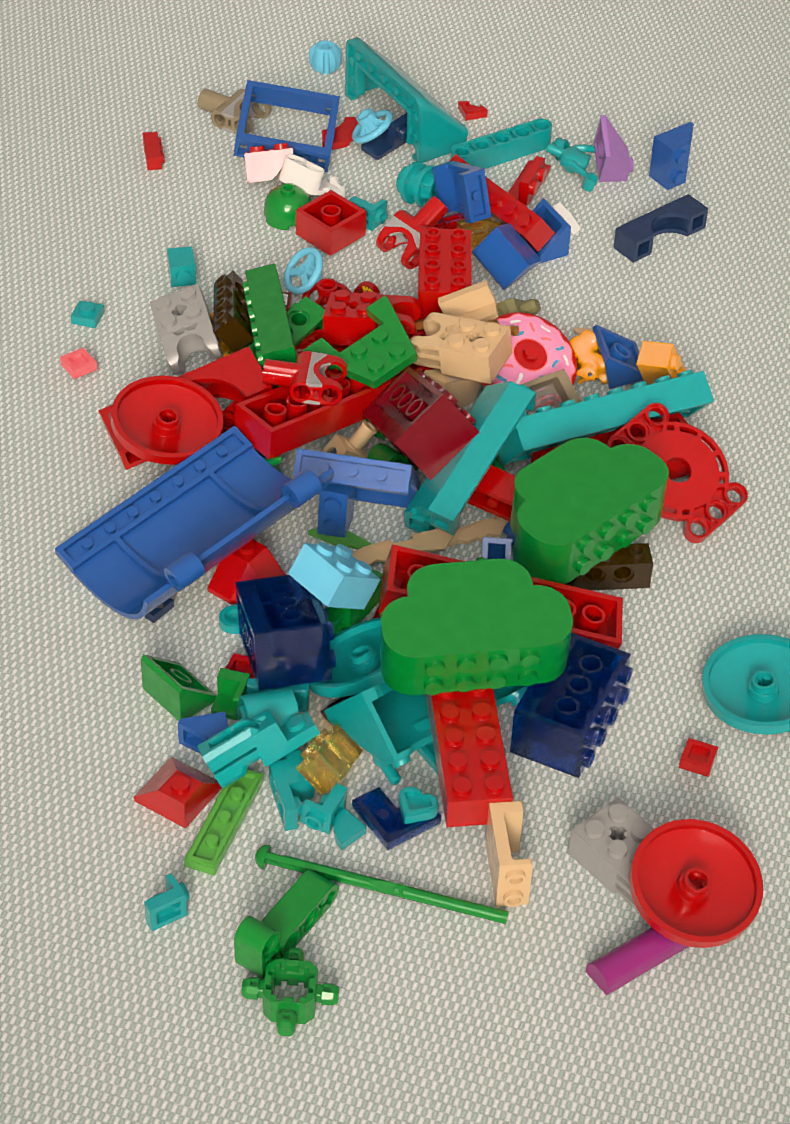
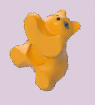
[569,330,607,384]

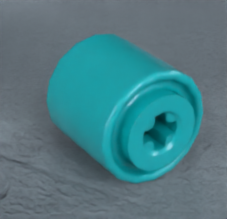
[237,686,299,727]

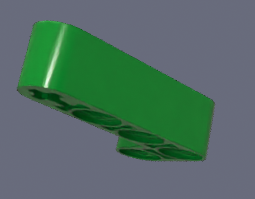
[234,869,339,979]

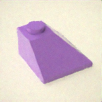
[594,115,634,182]

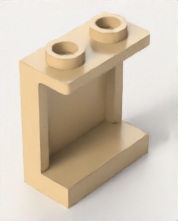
[485,801,533,907]

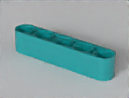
[451,118,552,169]

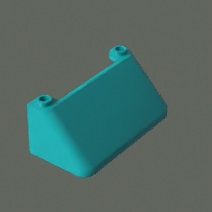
[345,37,468,163]
[324,682,537,769]

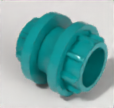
[396,162,436,207]

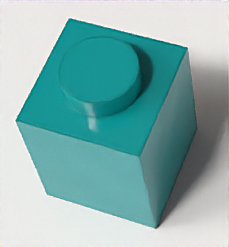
[167,246,196,287]

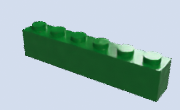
[242,263,297,367]

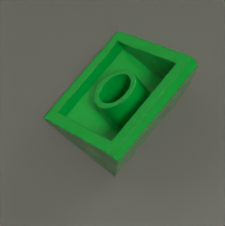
[141,654,217,721]

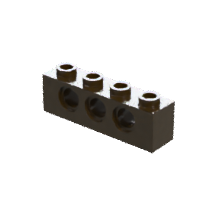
[213,270,254,353]
[565,543,653,591]

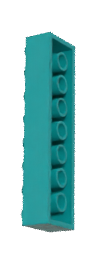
[499,370,714,465]

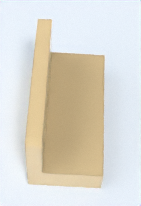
[438,280,498,322]

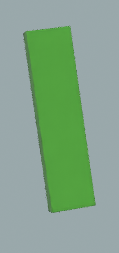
[184,769,264,876]

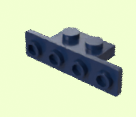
[361,113,407,160]

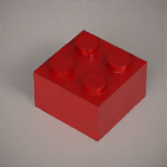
[296,190,366,256]

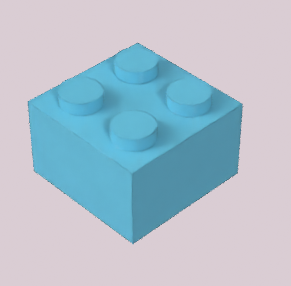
[288,542,381,610]

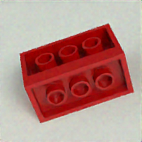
[417,227,472,332]

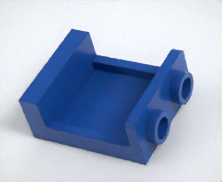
[432,161,491,223]

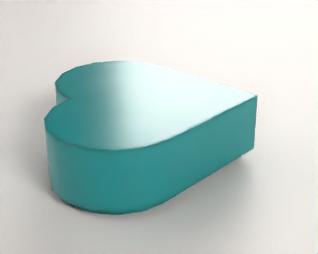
[398,786,439,824]

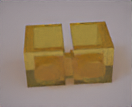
[296,724,363,795]

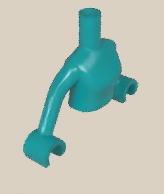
[546,143,598,192]

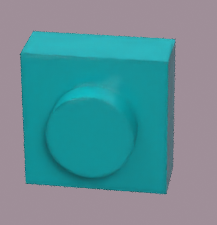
[71,300,105,328]

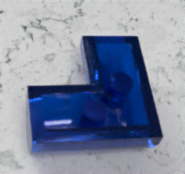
[352,787,442,851]

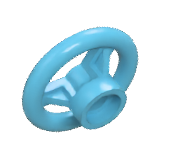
[352,108,393,144]
[284,247,323,295]

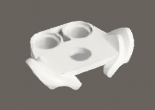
[279,154,345,198]

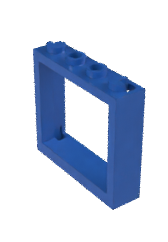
[233,80,340,172]

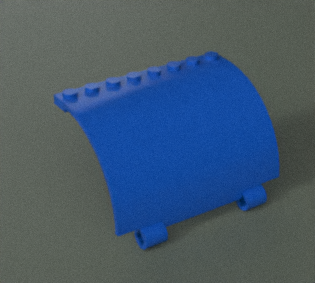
[55,426,335,620]

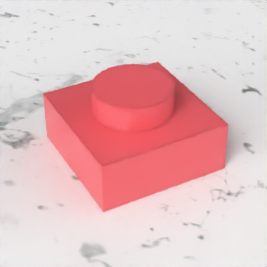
[60,348,97,379]

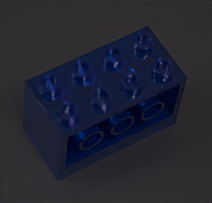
[235,575,336,690]
[510,633,633,778]

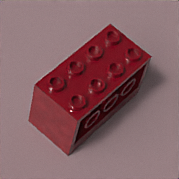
[362,367,479,480]

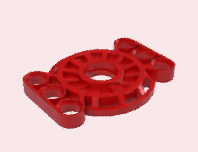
[606,403,748,544]

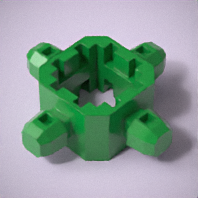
[241,947,339,1037]

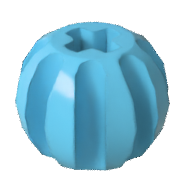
[308,40,342,74]

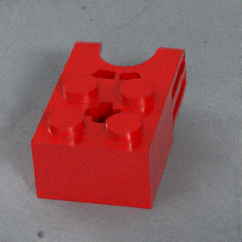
[323,290,421,346]

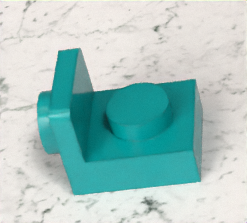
[349,196,388,231]
[300,783,348,834]
[144,873,190,931]

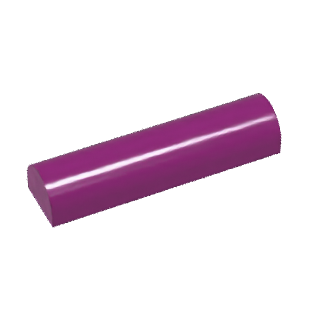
[585,927,689,996]

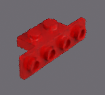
[508,156,551,207]

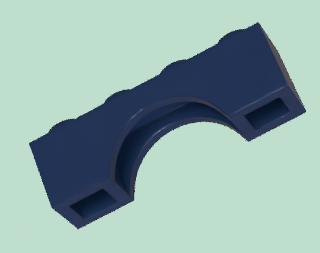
[613,194,708,263]

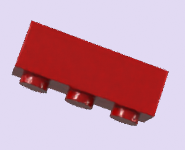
[142,131,165,170]

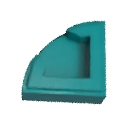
[334,808,366,850]

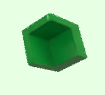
[211,668,250,721]

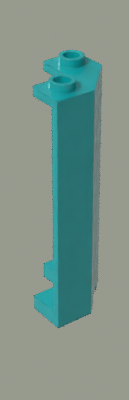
[404,381,536,536]

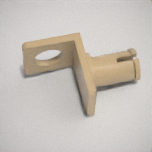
[321,420,378,458]

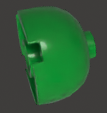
[264,183,311,230]

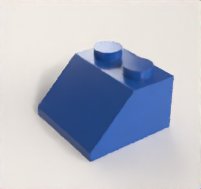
[649,122,694,190]

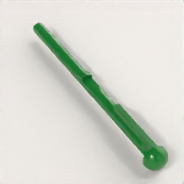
[255,845,509,924]

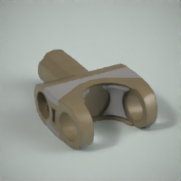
[197,88,272,134]

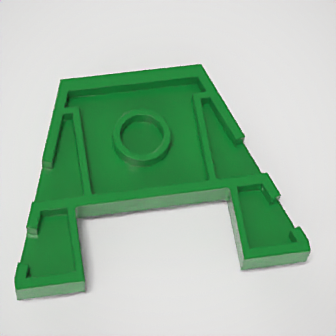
[303,296,417,389]

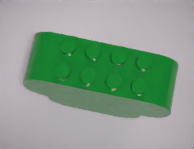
[510,438,669,584]
[379,559,573,695]

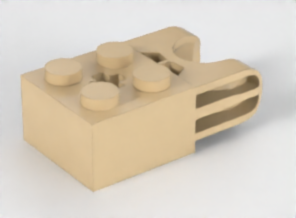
[410,312,513,384]

